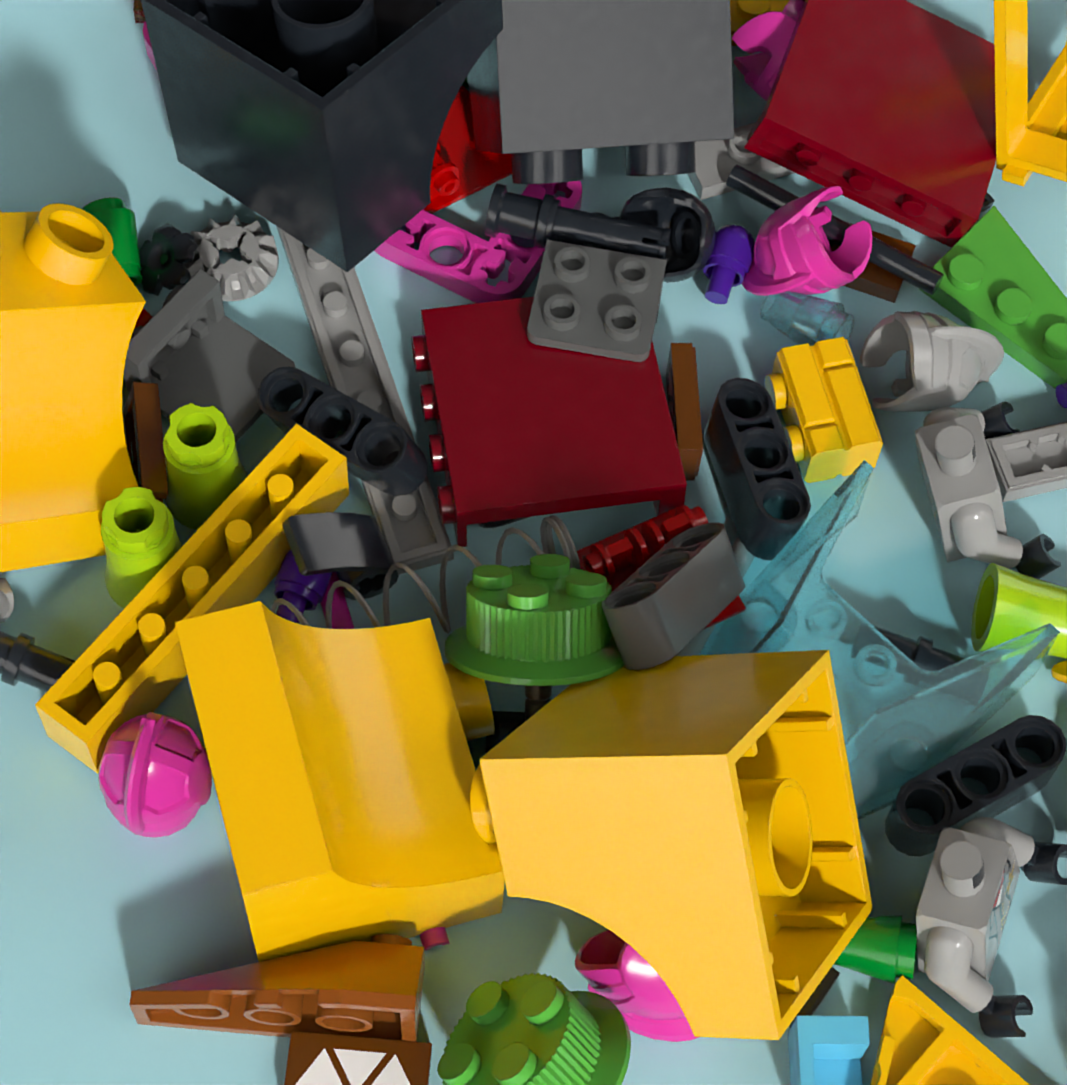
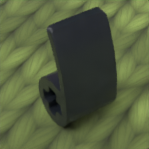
[282,512,399,600]

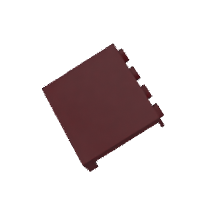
[744,0,997,248]
[411,296,687,547]

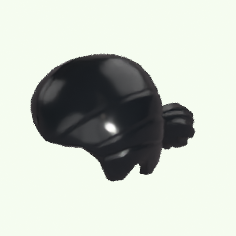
[594,187,716,283]

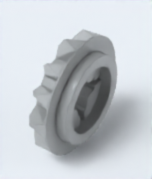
[183,214,279,301]

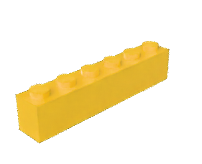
[35,423,349,774]

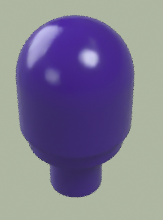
[703,224,755,304]
[274,550,333,624]

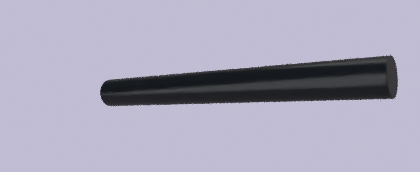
[726,164,944,295]

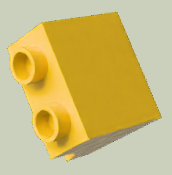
[0,203,146,572]
[175,601,505,962]
[470,650,873,1040]

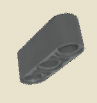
[602,522,745,670]

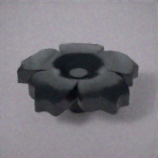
[139,223,199,296]

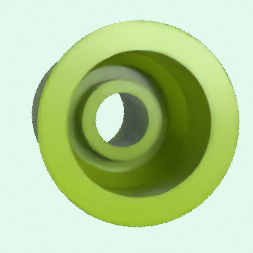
[163,403,248,530]
[101,487,183,609]
[971,563,1067,659]

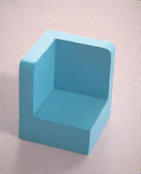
[788,1016,870,1085]

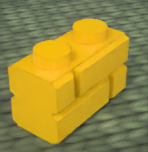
[765,337,883,483]

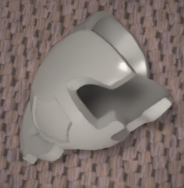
[860,311,1004,412]

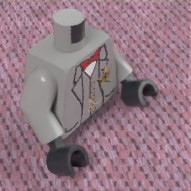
[915,401,1061,579]
[916,817,1067,1038]

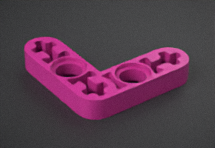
[374,180,582,303]

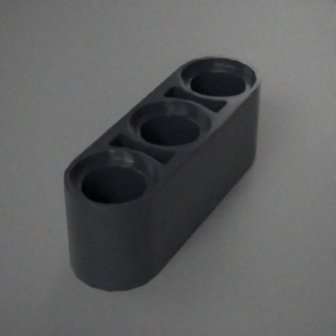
[257,366,428,496]
[703,378,811,561]
[885,715,1066,857]

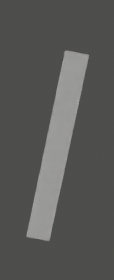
[276,226,454,575]

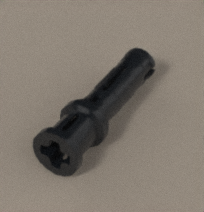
[485,183,671,260]

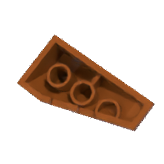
[129,934,425,1042]

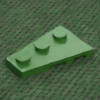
[919,206,1067,389]

